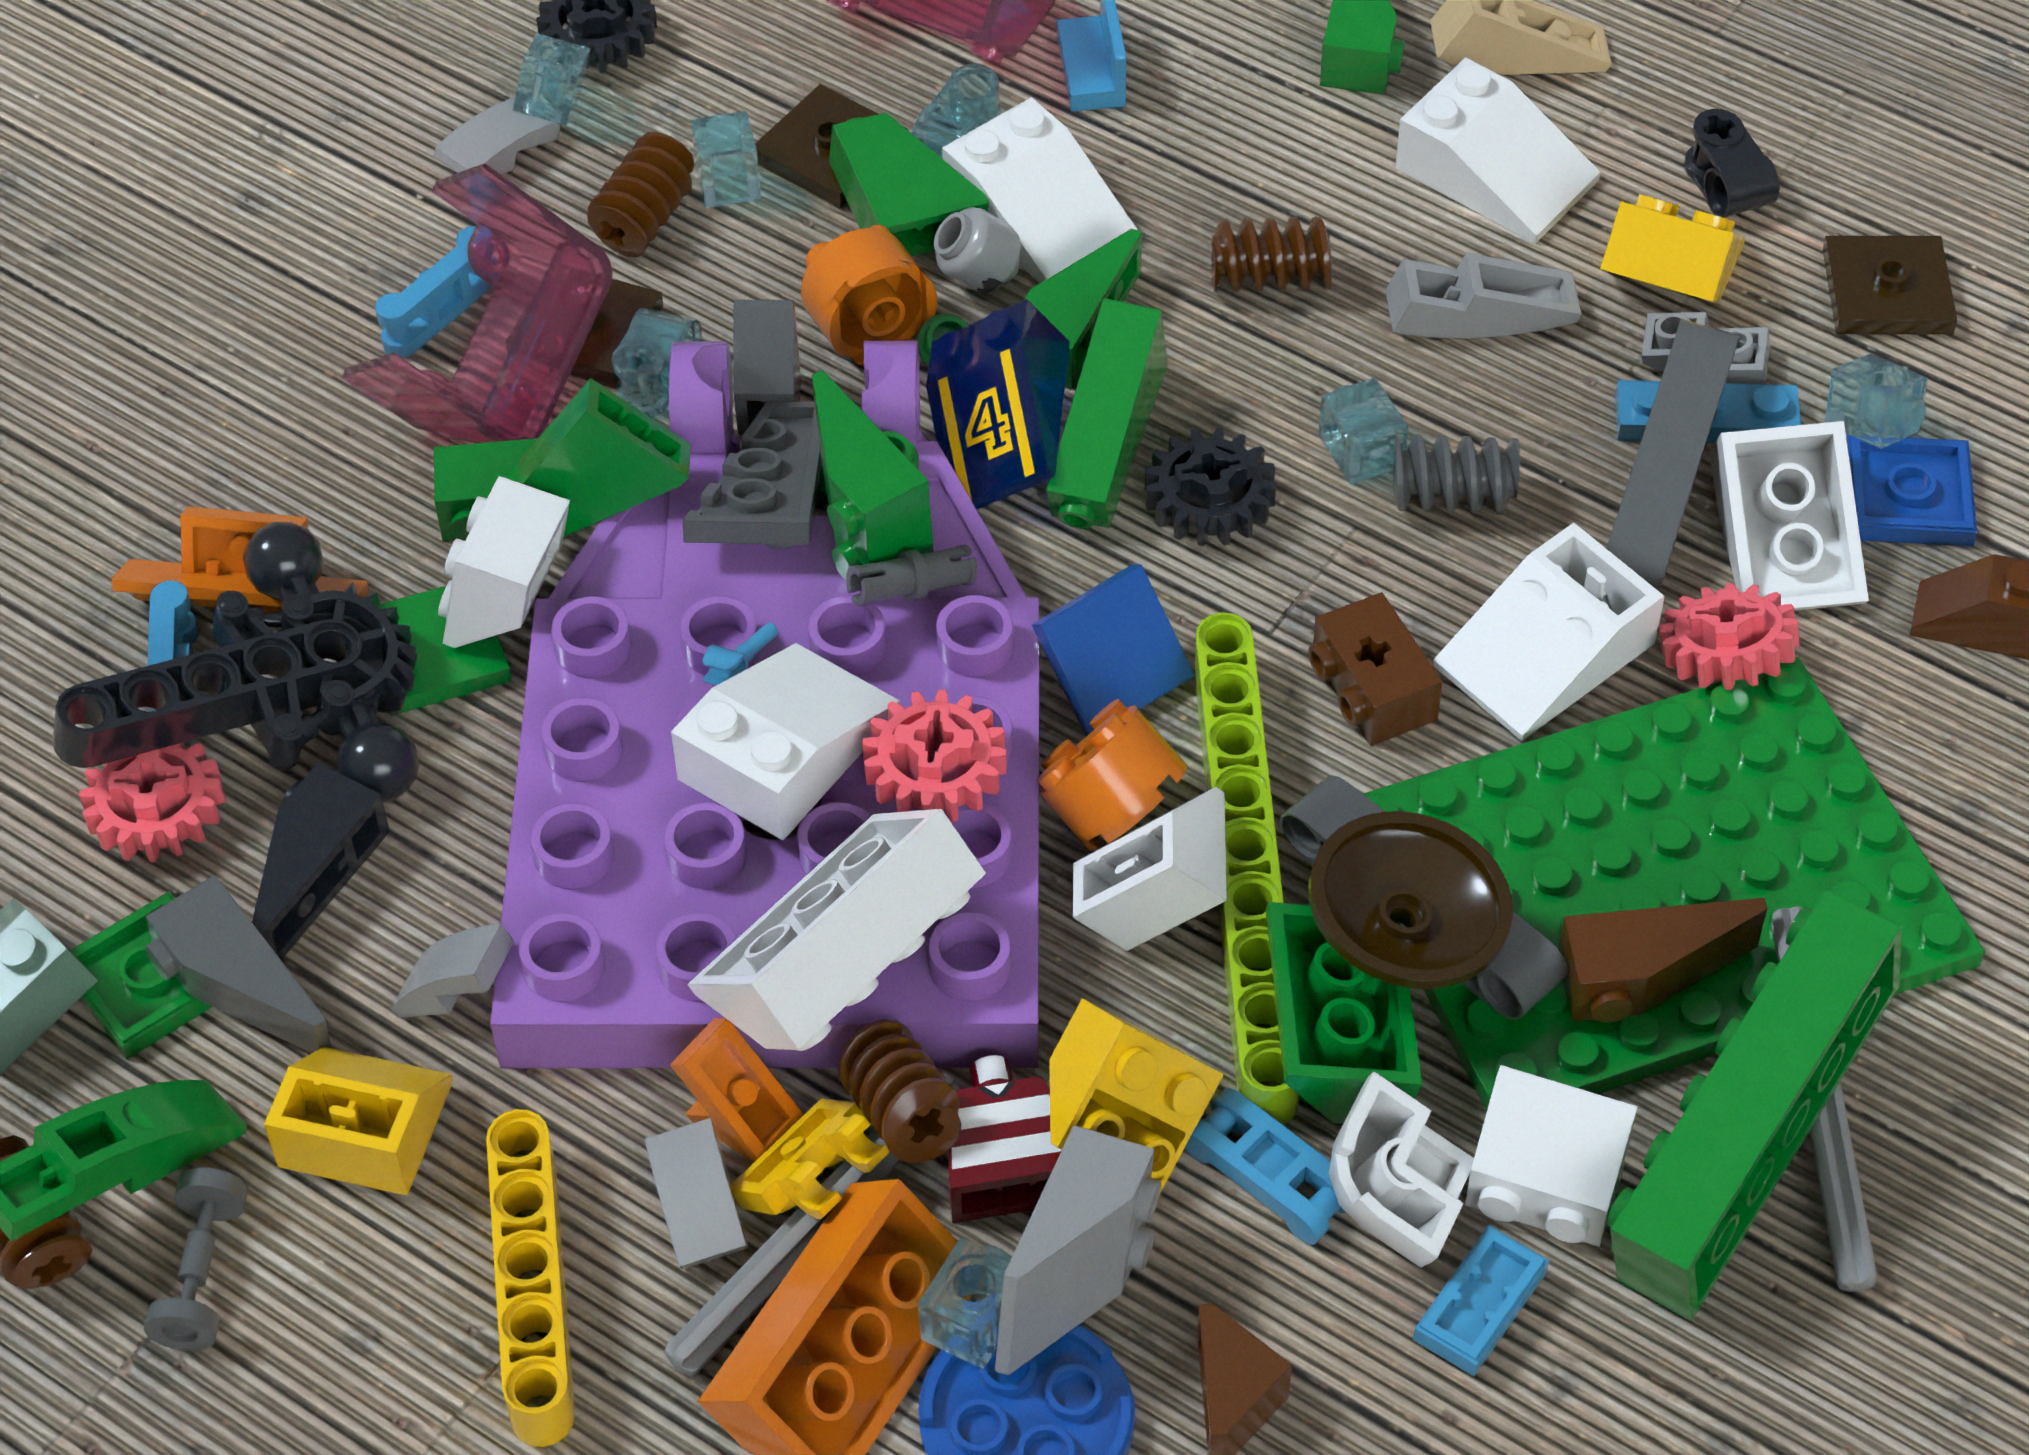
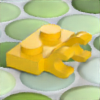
[730,1098,890,1219]

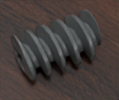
[1393,434,1520,515]

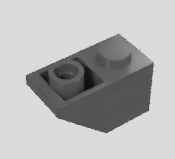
[733,299,801,434]

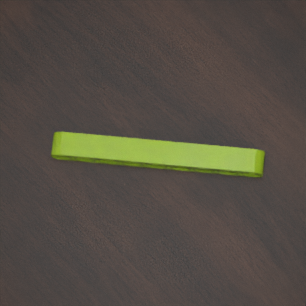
[1194,612,1299,1125]

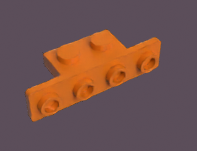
[112,506,368,613]

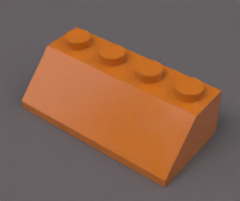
[697,1179,987,1455]

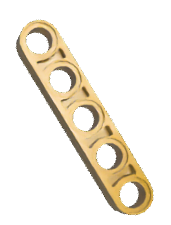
[486,1109,575,1447]

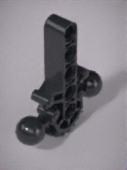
[53,522,419,802]

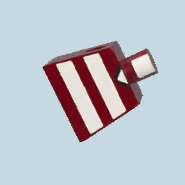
[949,1055,1062,1223]

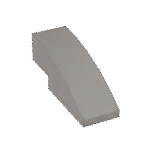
[1385,252,1582,339]

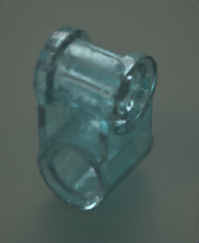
[912,64,1001,157]
[611,308,702,418]

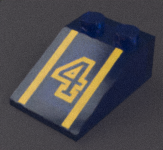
[926,299,1070,510]

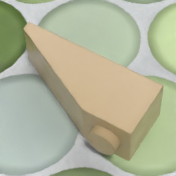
[1430,0,1612,75]

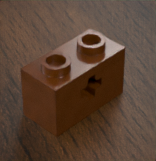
[1308,592,1443,746]

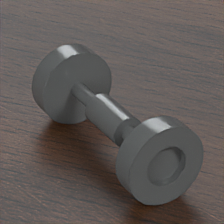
[144,1167,248,1351]

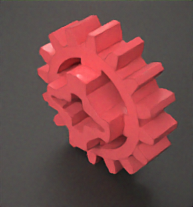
[1659,583,1800,690]
[862,689,1007,822]
[79,742,226,863]

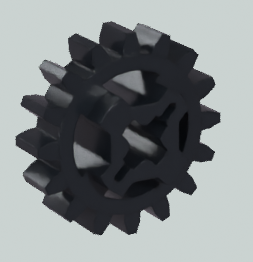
[536,0,658,73]
[1144,428,1277,546]

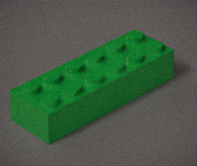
[1607,889,1902,1322]

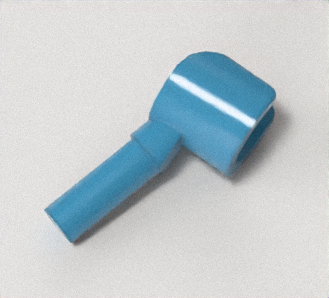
[703,622,778,686]

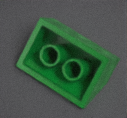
[1266,902,1422,1124]

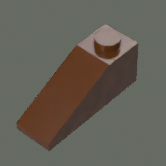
[1558,898,1768,1023]

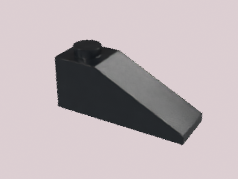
[252,763,390,960]

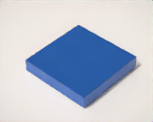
[1846,434,1977,546]
[1031,564,1195,736]

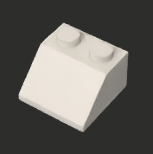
[1465,1065,1638,1247]

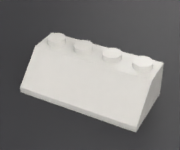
[687,809,986,1051]

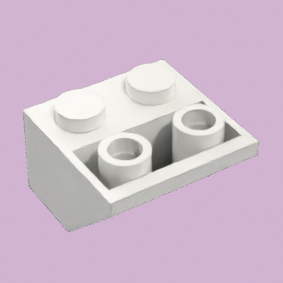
[438,476,570,648]
[1073,787,1227,951]

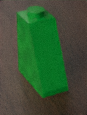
[829,113,989,256]
[504,378,691,537]

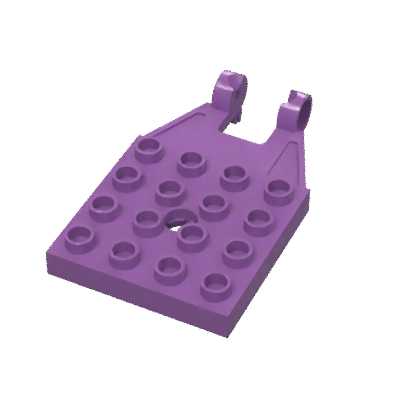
[490,341,1040,1068]

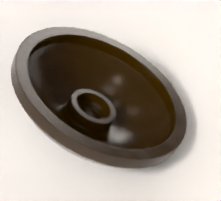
[1308,811,1513,989]

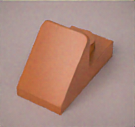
[670,1018,804,1163]

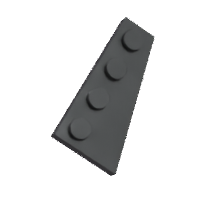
[682,401,822,549]

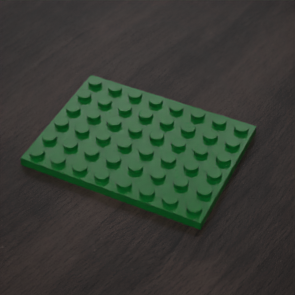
[1363,657,1985,1111]

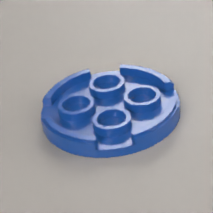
[918,1320,1135,1455]

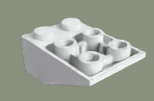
[1433,523,1665,741]

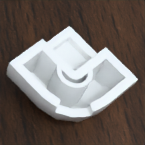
[1328,1072,1474,1268]

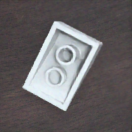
[1395,57,1600,244]
[942,97,1138,283]
[1710,421,1869,611]
[671,643,901,840]

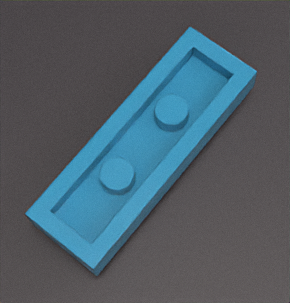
[1615,380,1801,443]

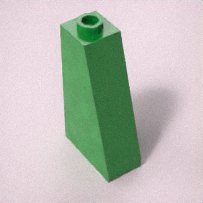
[1046,298,1168,529]

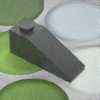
[145,875,331,1053]

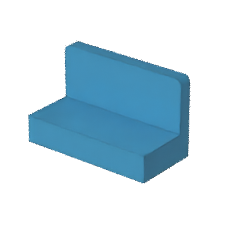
[1056,0,1126,112]

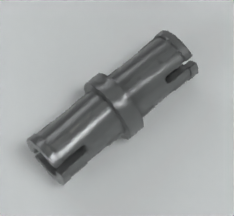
[846,544,977,606]

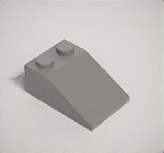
[995,1125,1161,1375]

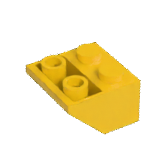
[1600,194,1746,302]
[1049,998,1224,1195]
[264,1047,453,1196]

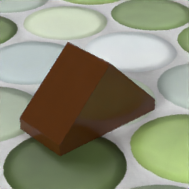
[1197,1304,1292,1455]

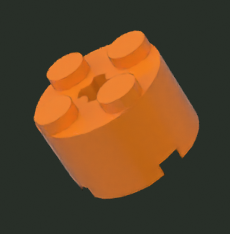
[801,225,937,365]
[1037,699,1188,851]

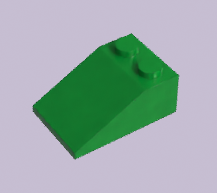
[812,370,934,580]

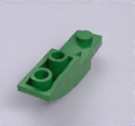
[0,1080,247,1241]

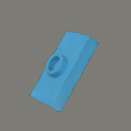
[1413,1225,1549,1376]

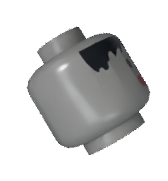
[934,207,1021,294]

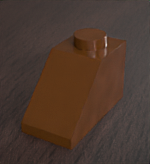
[1910,554,2029,660]

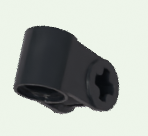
[1684,109,1780,218]

